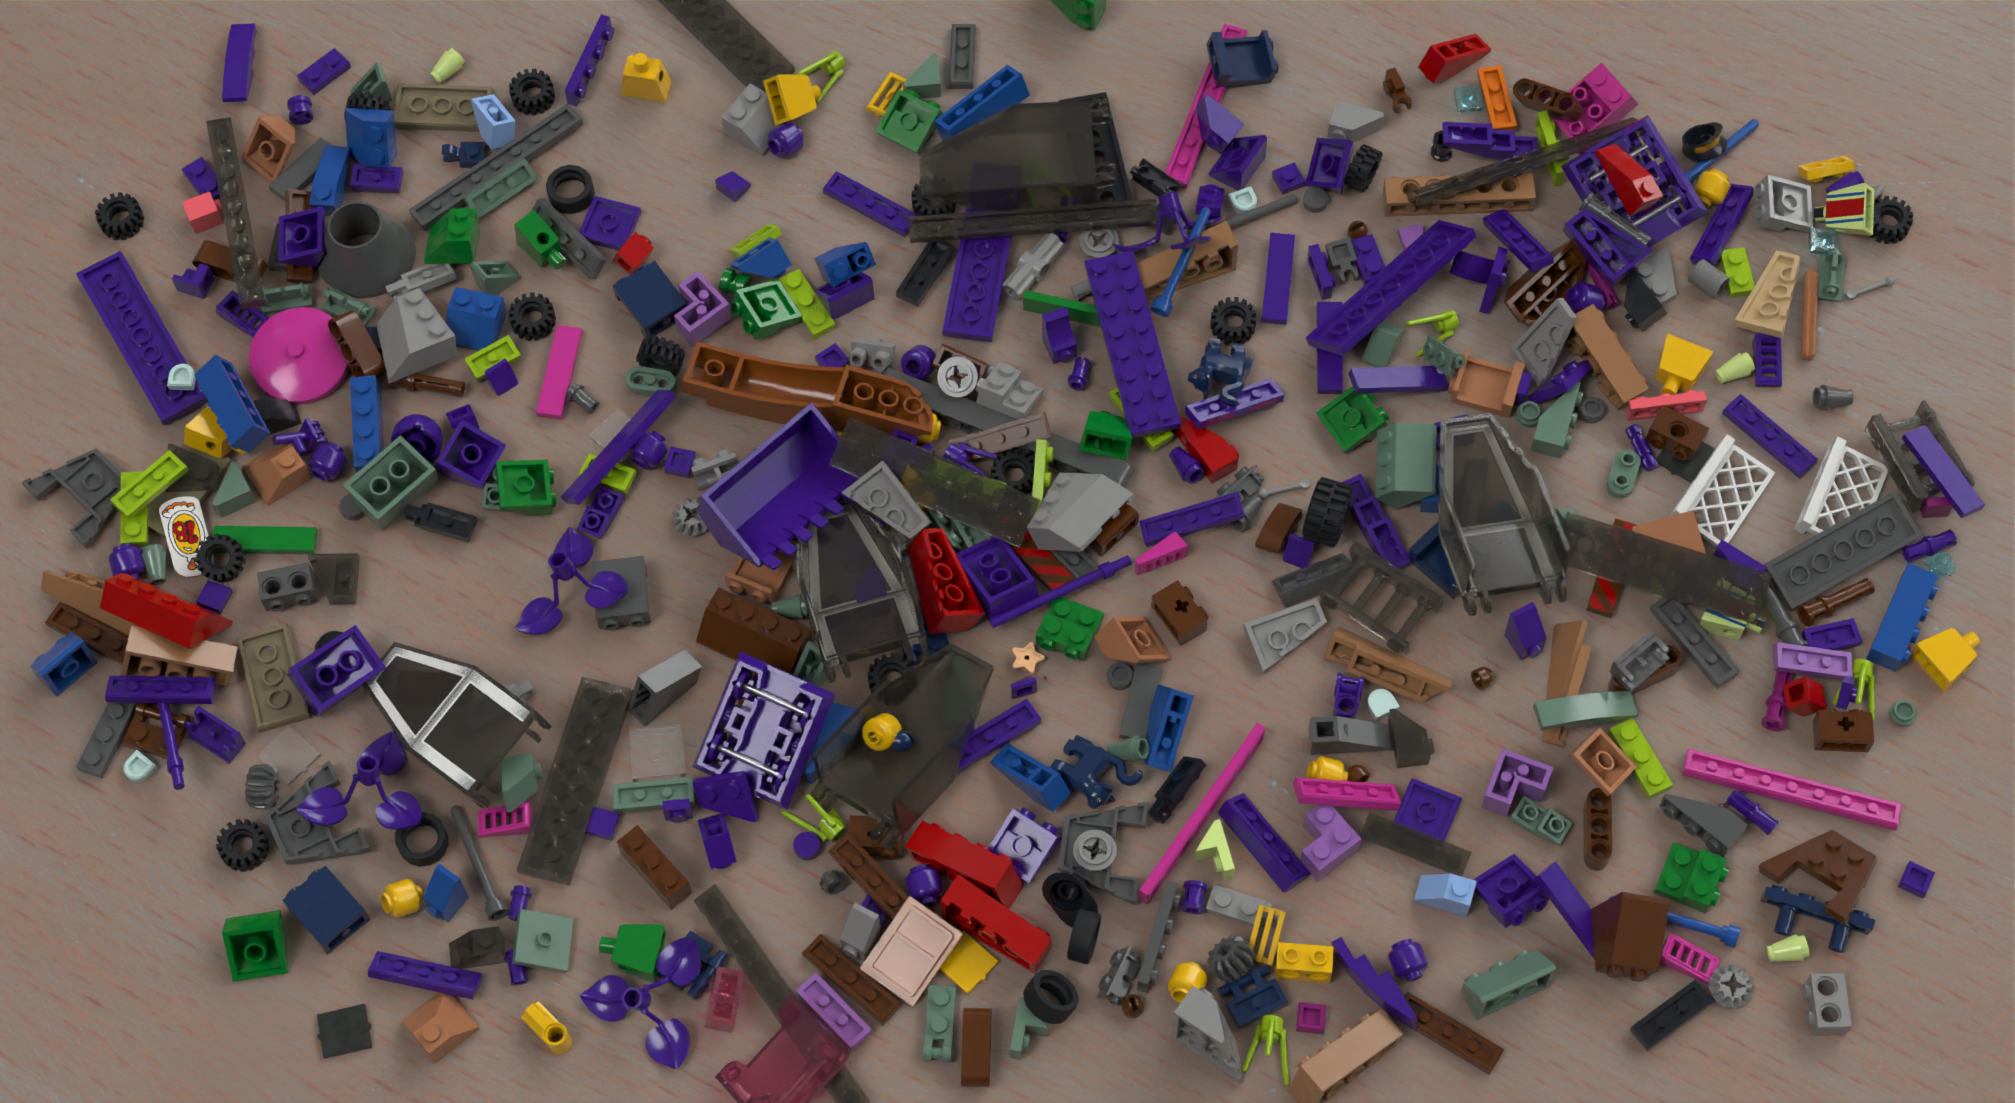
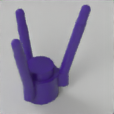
[942,443,998,477]

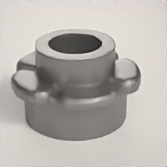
[819,870,845,895]

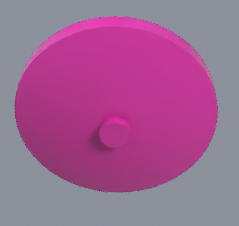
[249,307,349,405]

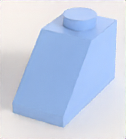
[471,94,515,149]
[1414,873,1477,917]

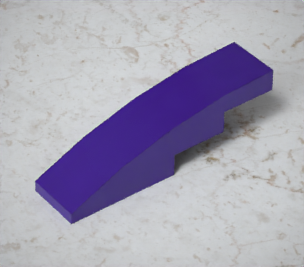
[222,23,257,102]
[1442,122,1538,163]
[1342,474,1412,574]
[1332,937,1417,1029]

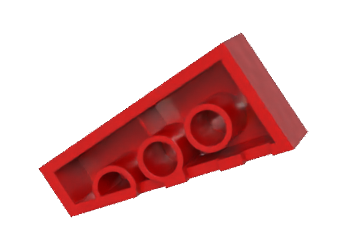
[907,528,985,634]
[905,821,1024,909]
[940,874,1052,974]

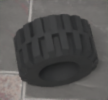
[1302,477,1353,548]

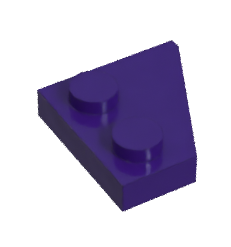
[1527,359,1592,404]
[692,771,759,822]

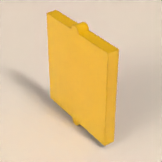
[939,930,999,995]

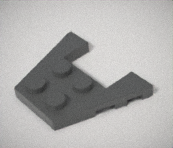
[22,448,121,549]
[265,761,371,865]
[1058,802,1148,905]

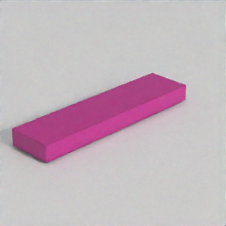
[536,325,583,420]
[1293,777,1401,810]

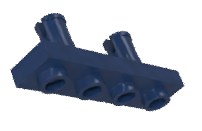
[1760,885,1875,953]

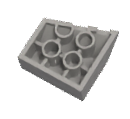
[376,288,457,384]
[1027,473,1135,552]
[1172,986,1244,1084]

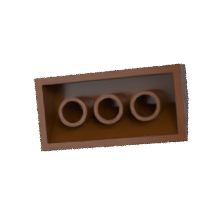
[696,587,813,675]

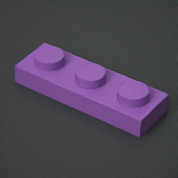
[1773,642,1853,680]
[795,972,872,1051]

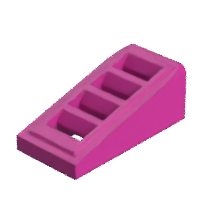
[1135,532,1188,575]
[478,802,533,837]
[1659,933,1720,985]

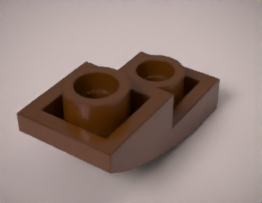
[1255,503,1302,554]

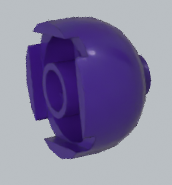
[391,414,443,463]

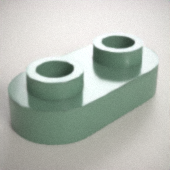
[625,366,676,396]
[1607,450,1641,499]

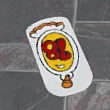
[159,496,214,577]

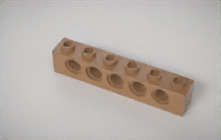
[1383,172,1536,217]

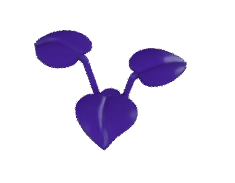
[1114,191,1222,252]
[515,527,628,635]
[297,732,422,830]
[580,937,701,1069]

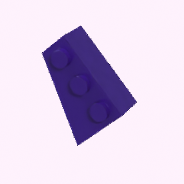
[1563,209,1653,288]

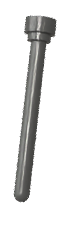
[1187,195,1297,238]
[450,806,509,921]

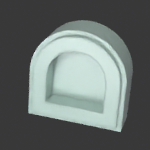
[1228,186,1257,214]
[167,364,196,390]
[1367,689,1400,721]
[124,750,158,783]

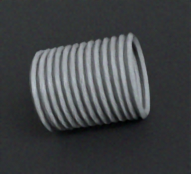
[1688,259,1730,299]

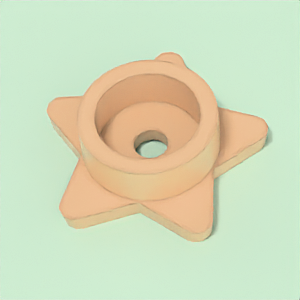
[1012,642,1045,674]

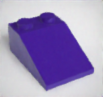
[956,533,1038,618]
[287,625,386,718]

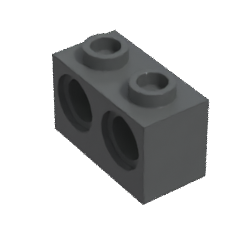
[257,562,318,611]

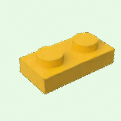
[1798,156,1855,182]

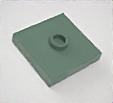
[512,909,573,973]

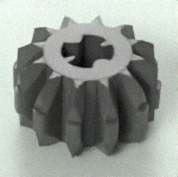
[244,764,281,810]
[1207,934,1255,983]

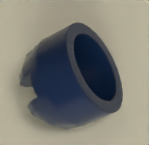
[892,730,914,752]

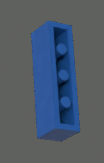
[934,65,1030,151]
[194,355,270,453]
[350,375,384,473]
[1866,563,1939,672]

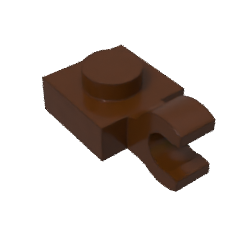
[1383,67,1412,114]

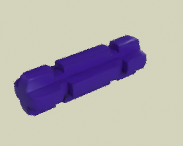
[1625,424,1658,472]

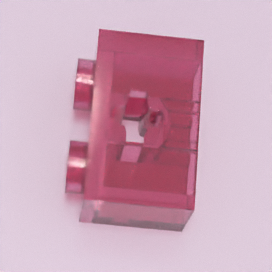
[704,967,745,1033]

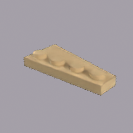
[1735,250,1801,339]

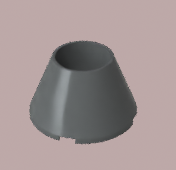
[317,201,416,298]

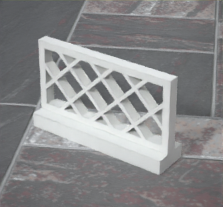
[1669,434,1775,547]
[1794,436,1890,535]

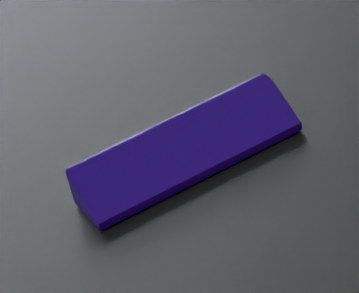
[1218,793,1310,893]

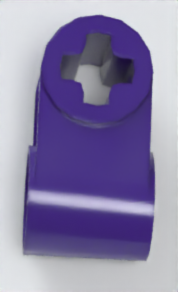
[1333,673,1364,719]

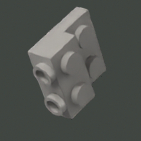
[1753,175,1813,233]
[975,362,1043,420]

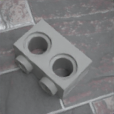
[1802,973,1852,1036]

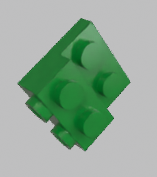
[875,89,944,154]
[731,279,802,340]
[1316,386,1389,454]
[496,459,556,515]
[1036,597,1104,661]
[1654,842,1729,913]

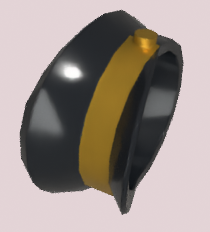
[1682,122,1727,160]

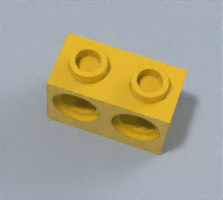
[1275,942,1333,984]

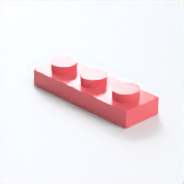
[1625,390,1707,421]

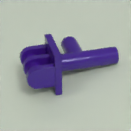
[272,418,329,457]

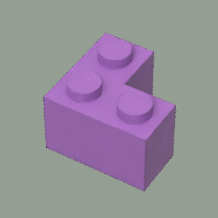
[674,271,732,347]
[1481,749,1554,816]
[1300,805,1361,882]

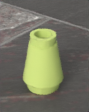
[430,48,465,84]
[1715,352,1755,384]
[1766,934,1810,962]

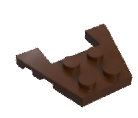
[1759,830,1876,925]

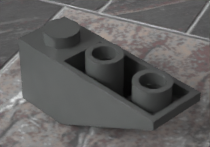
[1308,716,1391,755]
[1659,794,1748,857]

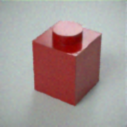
[613,232,654,275]
[1782,676,1827,717]

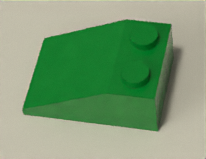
[1050,0,1106,31]

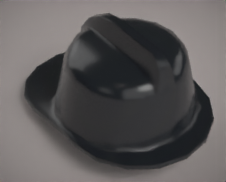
[1042,871,1098,928]

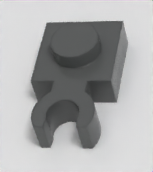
[1325,237,1358,284]

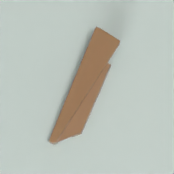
[41,570,139,637]
[1542,620,1592,747]
[1324,627,1453,702]

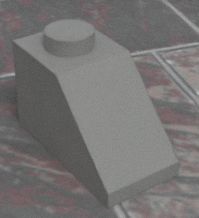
[1327,100,1384,142]
[840,903,882,961]

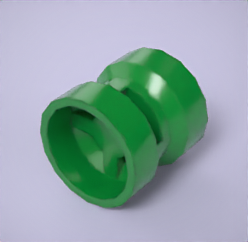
[719,267,752,294]

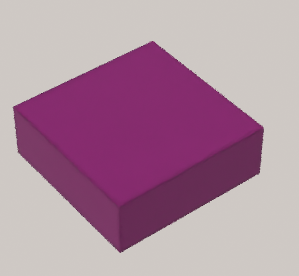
[1920,497,1952,518]
[1296,1002,1326,1035]

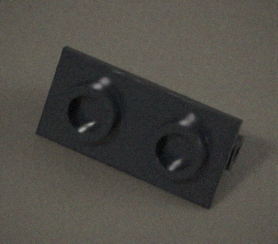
[1130,158,1182,197]

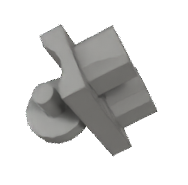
[850,338,897,371]
[691,449,738,490]

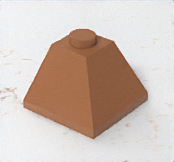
[241,115,295,183]
[241,444,312,506]
[1094,617,1171,663]
[1568,727,1637,796]
[402,992,479,1063]

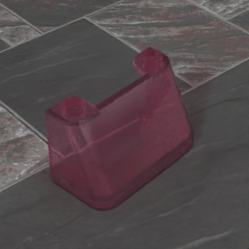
[715,994,850,1103]

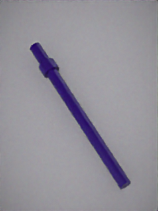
[989,555,1132,628]
[158,703,185,790]

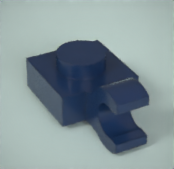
[442,142,486,168]

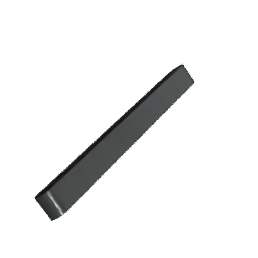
[881,368,1134,488]

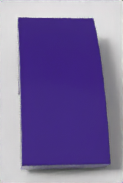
[577,485,625,539]

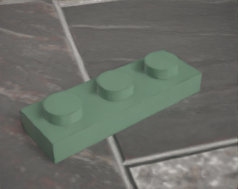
[463,158,538,219]
[613,777,695,813]

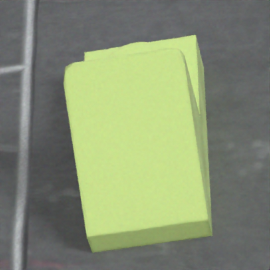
[1195,819,1235,880]

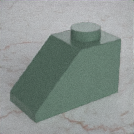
[501,753,542,812]

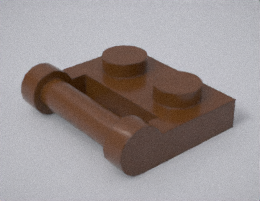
[122,703,191,760]

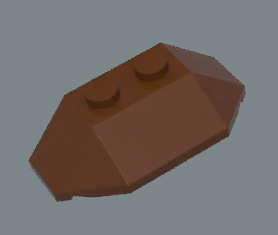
[1504,240,1587,325]

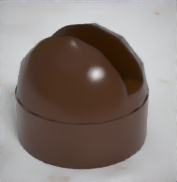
[1347,220,1368,240]
[1471,667,1494,690]
[1348,764,1371,782]
[1122,994,1144,1018]

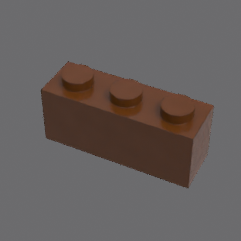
[617,825,692,910]

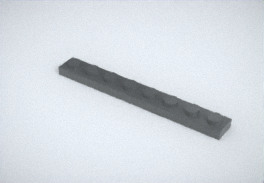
[409,103,583,231]

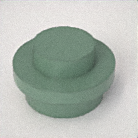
[1516,401,1542,426]
[1889,700,1917,726]

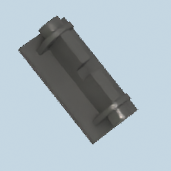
[1214,465,1264,502]
[1096,946,1141,1005]

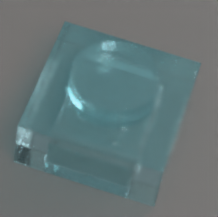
[1454,85,1483,113]
[1808,228,1837,255]

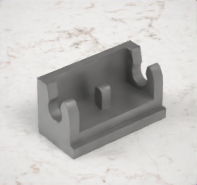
[1610,630,1669,692]

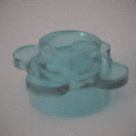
[1924,552,1955,580]

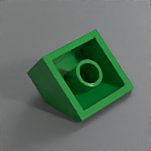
[424,208,480,264]
[222,910,288,982]

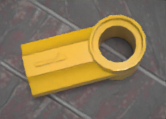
[521,1001,572,1055]

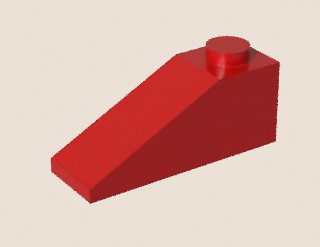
[1418,33,1491,83]
[1594,144,1663,216]
[1172,415,1239,484]

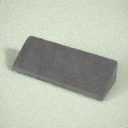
[1272,553,1356,608]

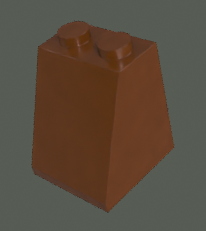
[1591,892,1669,982]

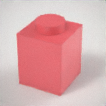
[182,191,224,234]

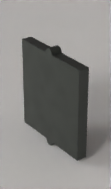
[1656,435,1715,483]
[317,1004,372,1059]

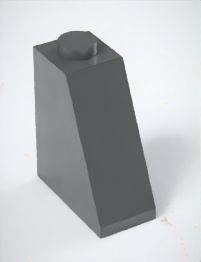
[628,649,702,726]

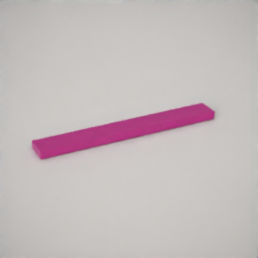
[1165,24,1247,189]
[1139,723,1265,904]
[1682,749,1902,831]

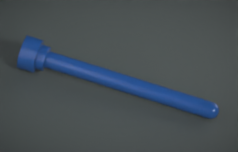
[1672,119,1759,185]
[1150,207,1211,317]
[1609,896,1741,948]

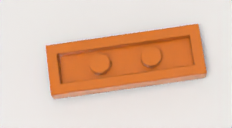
[1477,65,1517,131]

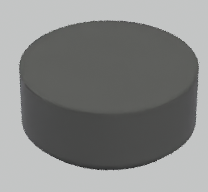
[1303,187,1328,213]
[1578,397,1605,424]
[339,494,364,520]
[1107,662,1133,690]

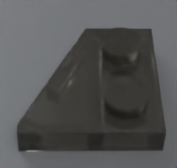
[166,444,220,492]
[308,553,360,605]

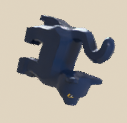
[1188,337,1254,406]
[1050,735,1143,809]

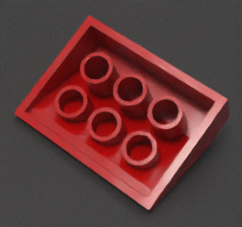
[100,573,233,649]

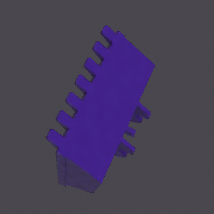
[697,402,868,570]

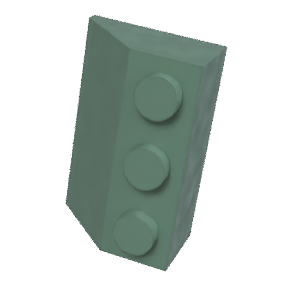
[1375,422,1437,509]
[343,435,438,530]
[1461,950,1557,1020]

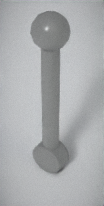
[1845,276,1895,300]
[1258,479,1310,499]

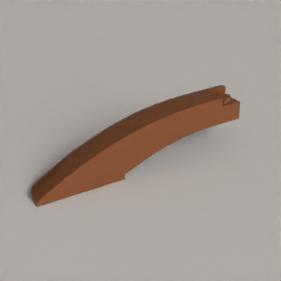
[682,341,933,436]

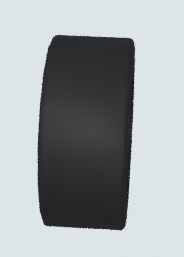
[546,165,595,214]
[395,812,449,867]
[1067,909,1101,965]
[1023,970,1079,1024]

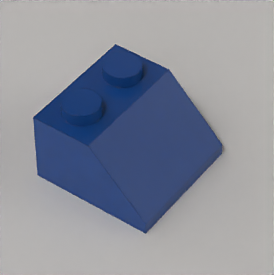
[344,108,397,168]
[446,287,507,351]
[30,632,98,697]

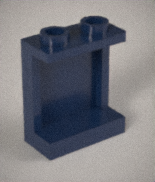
[1206,30,1279,87]
[613,261,687,338]
[1408,518,1491,600]
[282,865,371,955]

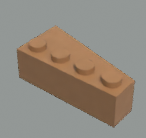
[1137,220,1238,301]
[1566,304,1649,410]
[120,625,238,687]
[1287,1009,1403,1103]

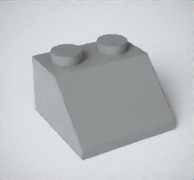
[721,84,792,156]

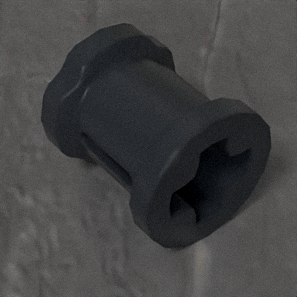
[1430,130,1453,162]

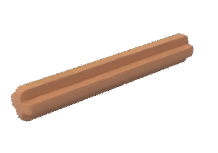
[1800,270,1819,360]

